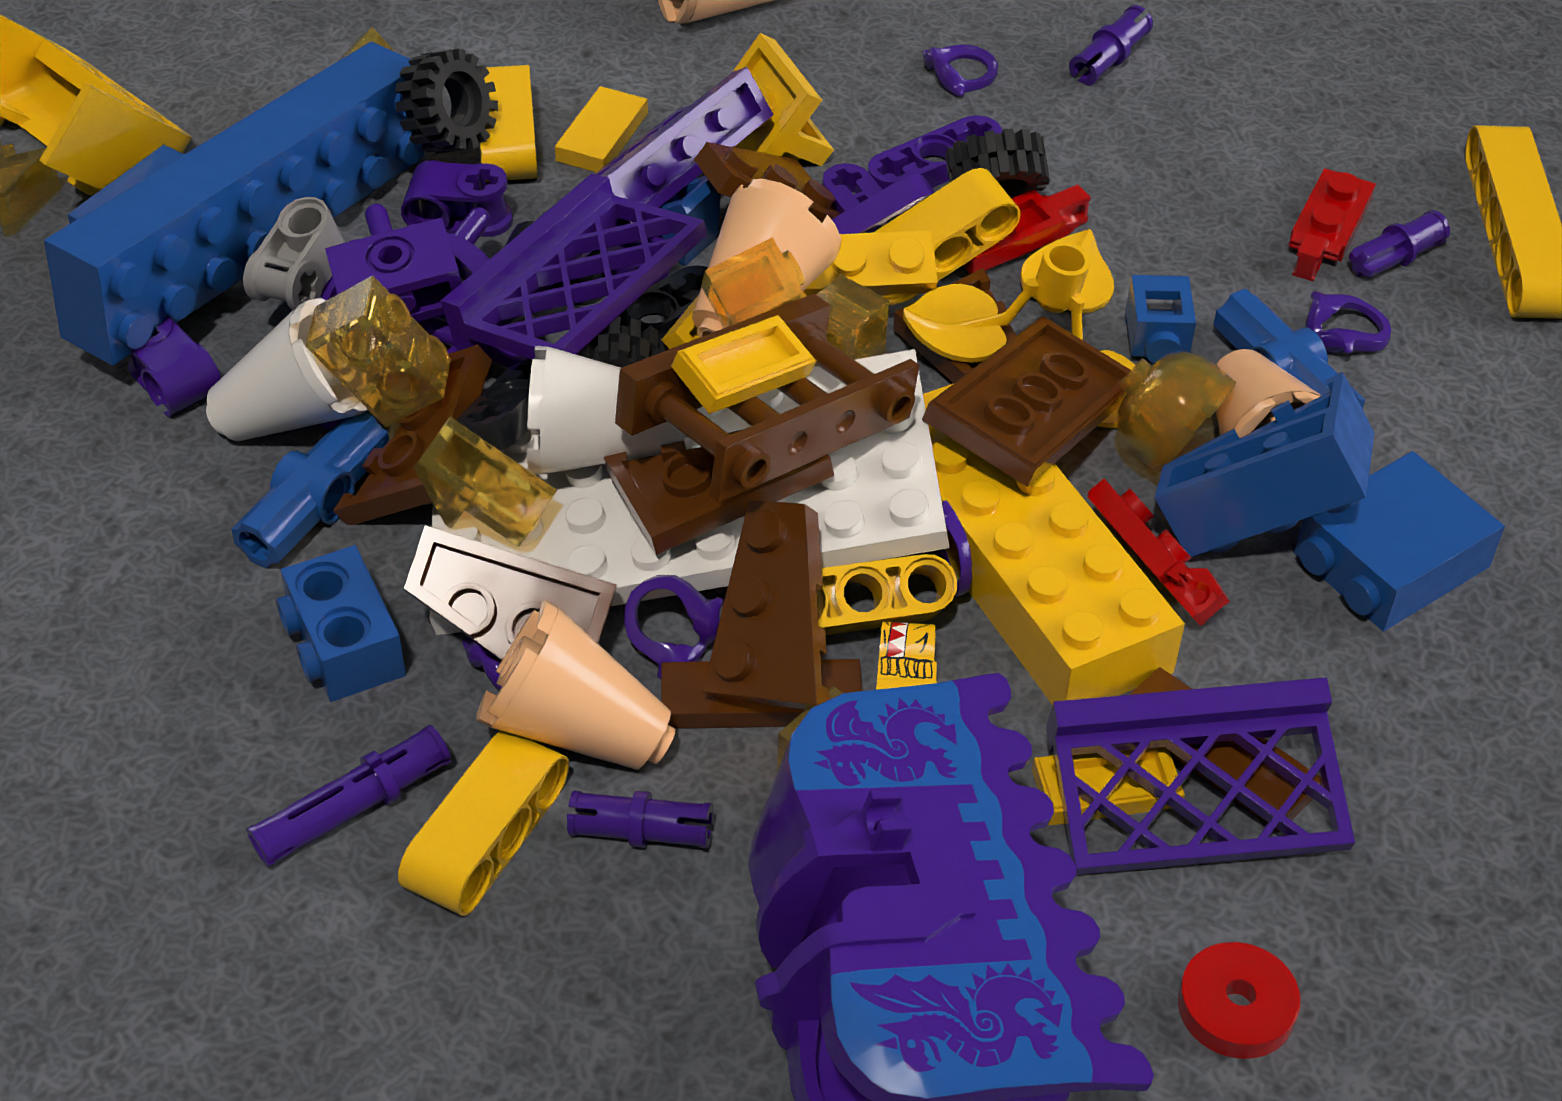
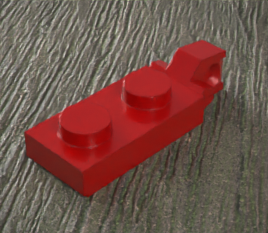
[1288,168,1376,282]
[962,184,1091,274]
[1087,478,1230,626]

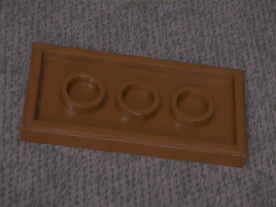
[922,317,1141,487]

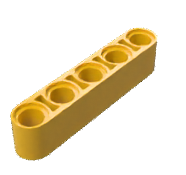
[1465,125,1562,319]

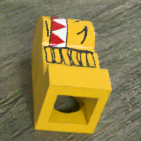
[876,622,937,690]

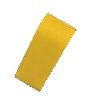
[480,65,538,182]
[873,168,1021,306]
[817,554,957,635]
[398,731,569,916]

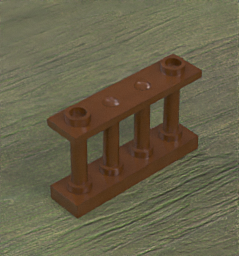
[615,294,920,503]

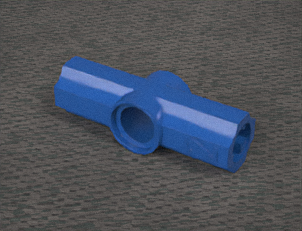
[1213,289,1365,409]
[231,412,389,569]

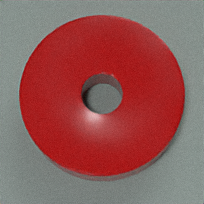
[1178,942,1301,1059]

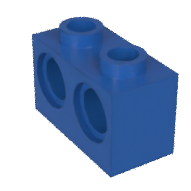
[276,545,406,702]

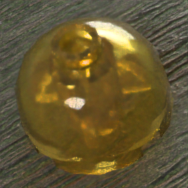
[1117,351,1237,473]

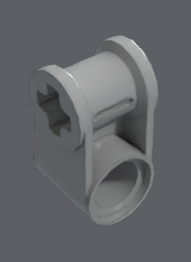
[243,197,345,310]

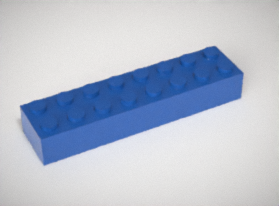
[44,41,425,366]

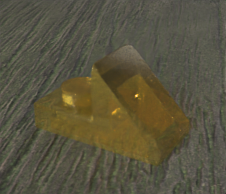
[0,142,61,237]
[414,417,557,547]

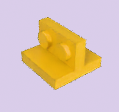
[733,33,834,166]

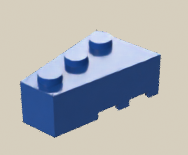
[1154,372,1375,557]

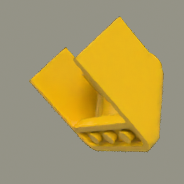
[0,14,192,196]

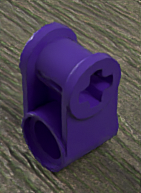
[401,160,513,237]
[128,316,221,417]

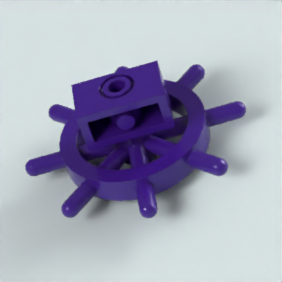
[320,203,529,430]

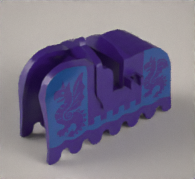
[748,673,1154,1101]

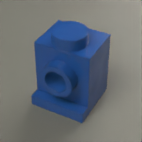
[1124,275,1196,365]

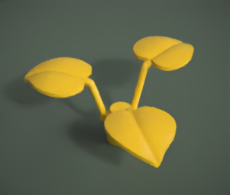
[903,229,1157,428]

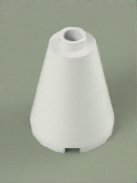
[206,298,380,441]
[527,346,699,474]

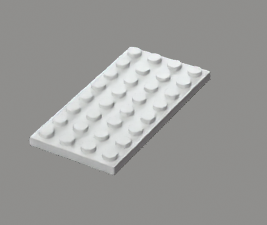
[430,349,950,635]

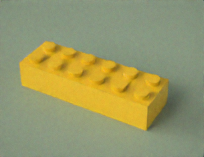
[923,383,1185,705]

